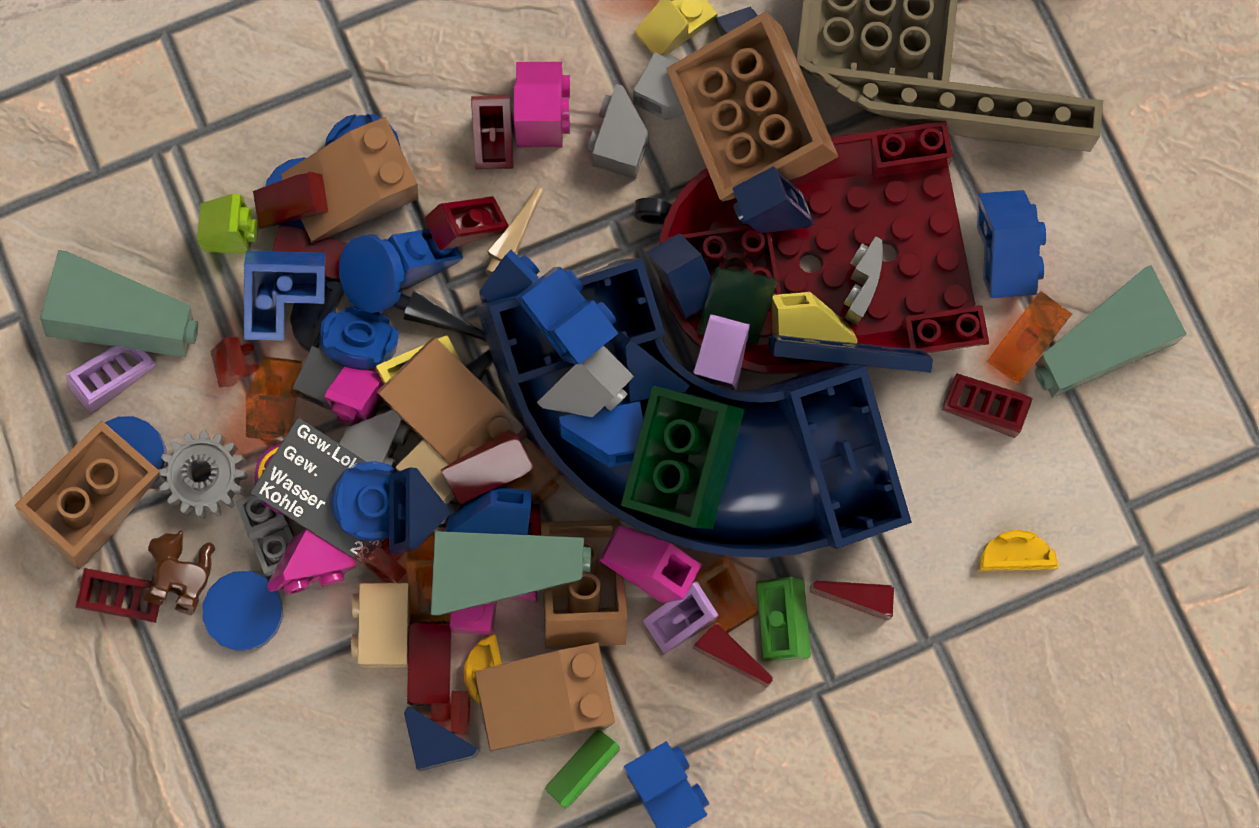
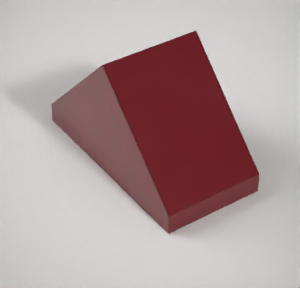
[471,95,514,170]

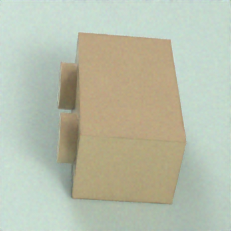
[351,583,412,668]

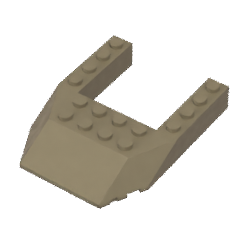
[796,0,1103,152]

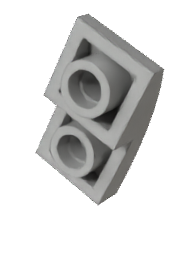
[844,236,883,326]
[235,494,294,580]

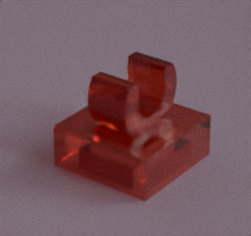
[210,336,260,388]
[354,538,407,583]
[431,691,471,735]

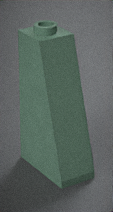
[40,250,198,357]
[1035,265,1187,398]
[431,531,591,616]

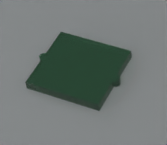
[697,267,778,345]

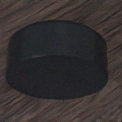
[633,198,672,224]

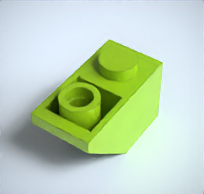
[197,194,258,254]

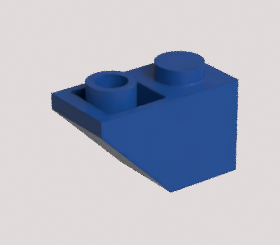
[387,229,463,290]
[479,249,540,303]
[559,400,643,467]
[446,487,531,535]

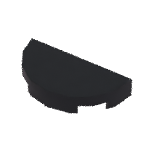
[290,281,344,353]

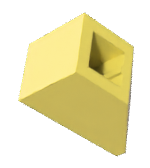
[771,292,857,343]

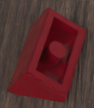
[407,623,451,706]

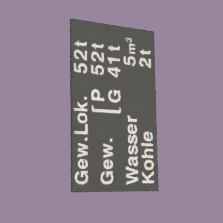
[250,417,389,573]

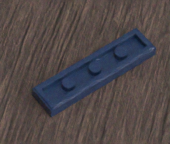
[767,334,933,373]

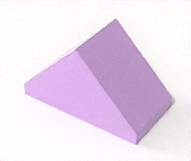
[693,314,750,390]
[643,581,719,654]

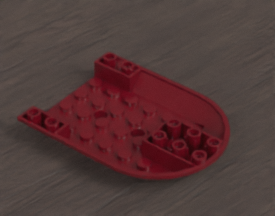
[659,121,990,375]

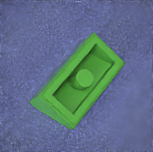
[756,577,811,661]
[545,730,620,809]

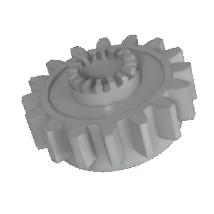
[159,430,248,519]

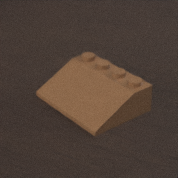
[666,11,839,202]

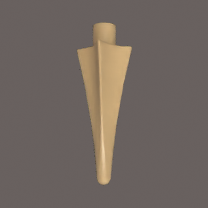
[485,187,543,276]

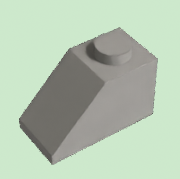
[537,346,634,417]

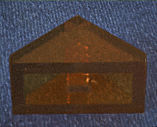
[692,556,758,633]

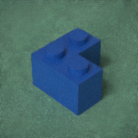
[977,190,1046,298]
[244,251,325,340]
[515,267,619,364]
[623,741,710,828]

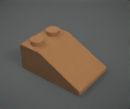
[281,116,419,244]
[377,336,524,464]
[15,420,160,570]
[541,519,627,648]
[474,643,615,751]

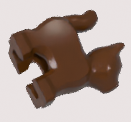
[144,530,215,615]

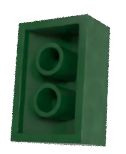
[621,386,745,529]

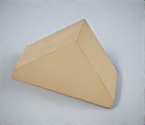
[395,439,455,505]

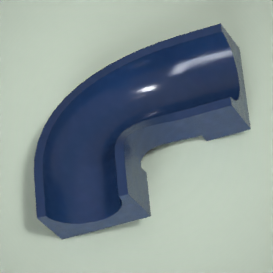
[476,258,912,558]

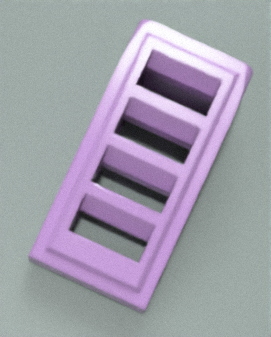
[66,346,155,414]

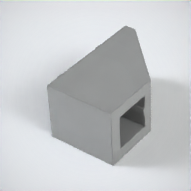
[633,52,685,120]
[588,84,648,179]
[339,410,411,468]

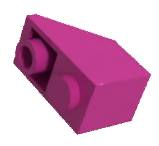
[324,366,384,426]
[599,526,702,603]
[267,528,356,595]

